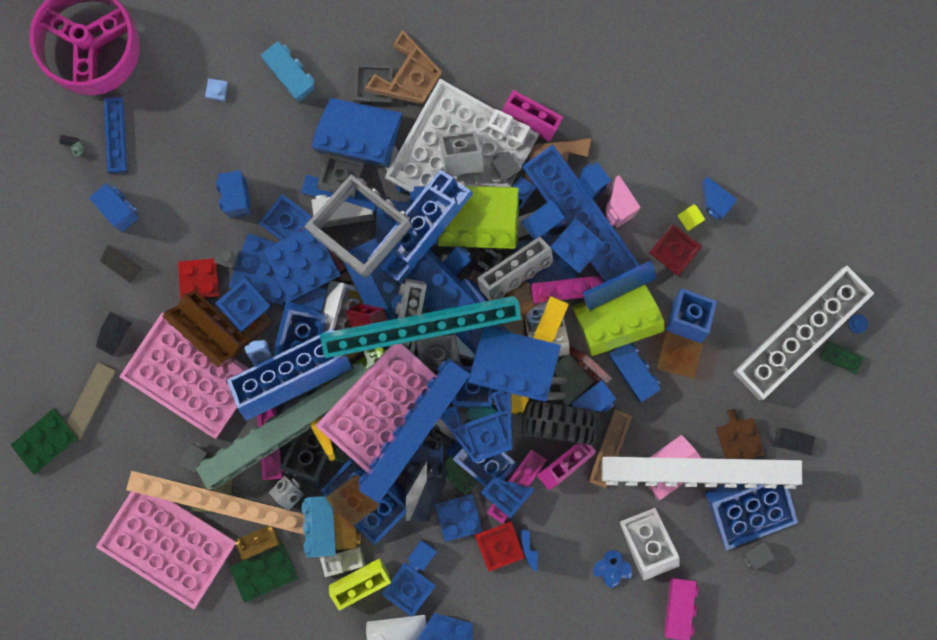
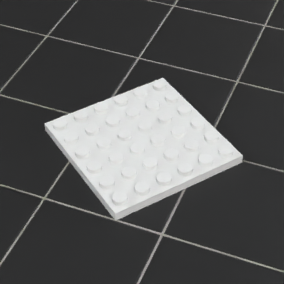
[384,79,539,192]

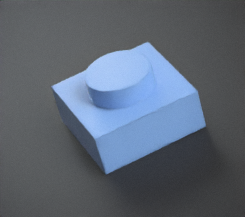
[205,78,228,101]

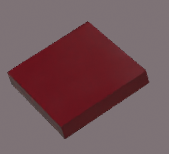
[648,223,702,277]

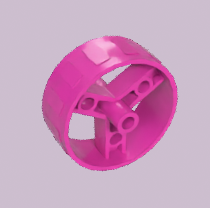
[30,0,140,96]

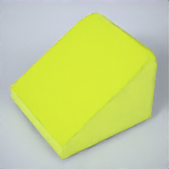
[677,204,705,232]

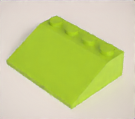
[438,186,519,249]
[572,285,664,357]

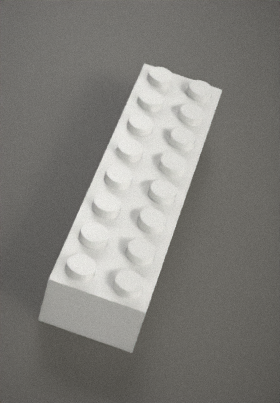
[733,266,874,400]

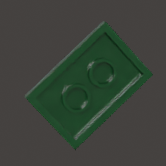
[10,408,79,475]
[229,543,298,603]

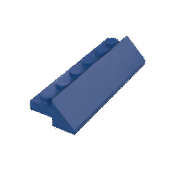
[368,170,473,284]
[344,238,417,349]

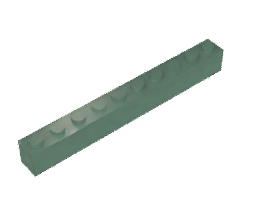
[196,363,367,490]

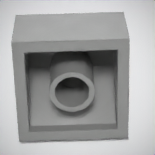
[439,130,483,176]

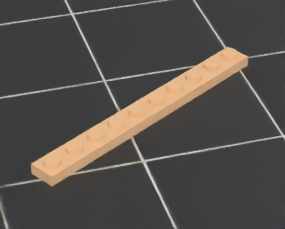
[126,471,305,535]

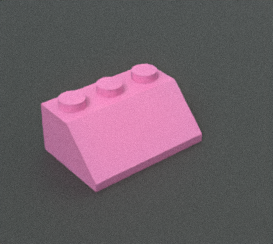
[605,175,641,229]
[645,435,702,500]

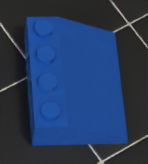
[311,98,403,168]
[469,327,561,403]
[320,458,406,546]
[705,484,798,550]

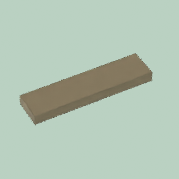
[67,362,116,440]

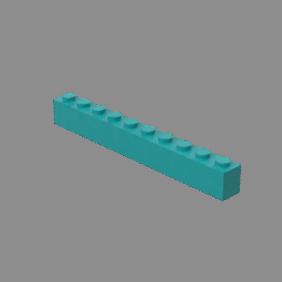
[320,296,521,358]

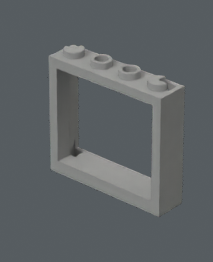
[304,175,412,279]

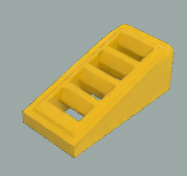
[310,417,335,461]

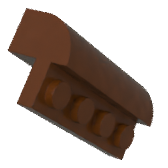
[162,290,250,367]

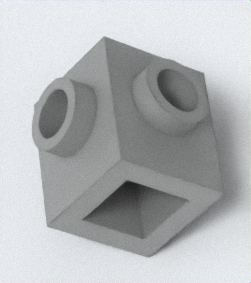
[269,476,304,511]

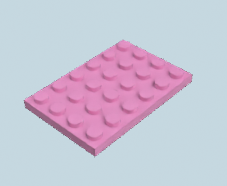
[120,313,250,440]
[316,343,436,473]
[96,491,236,609]

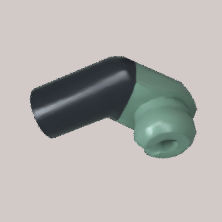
[59,135,84,157]

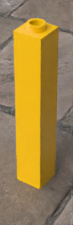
[511,296,569,414]

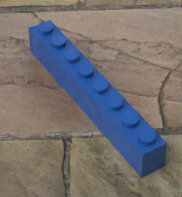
[358,358,470,503]

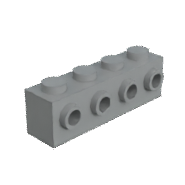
[478,237,553,301]
[389,278,427,354]

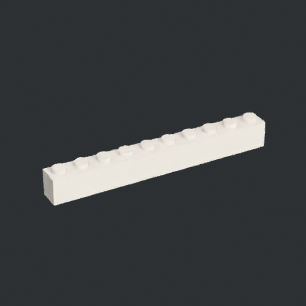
[602,457,802,489]

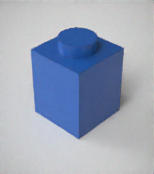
[407,539,437,571]

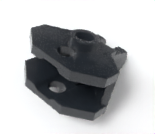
[471,248,505,274]

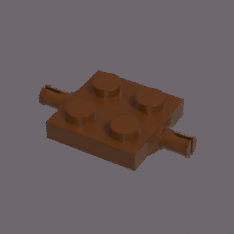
[716,409,765,460]

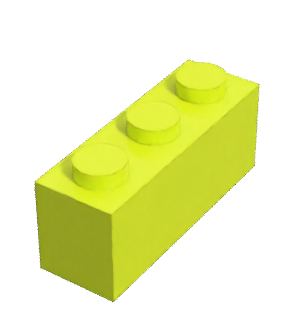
[329,558,391,611]

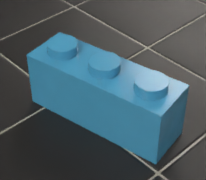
[260,41,315,103]
[302,496,336,558]

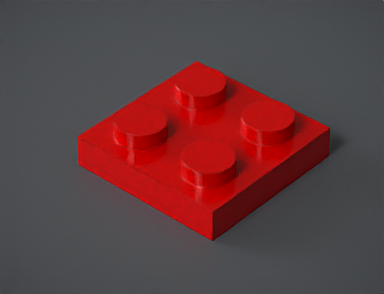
[178,258,220,299]
[475,521,525,572]

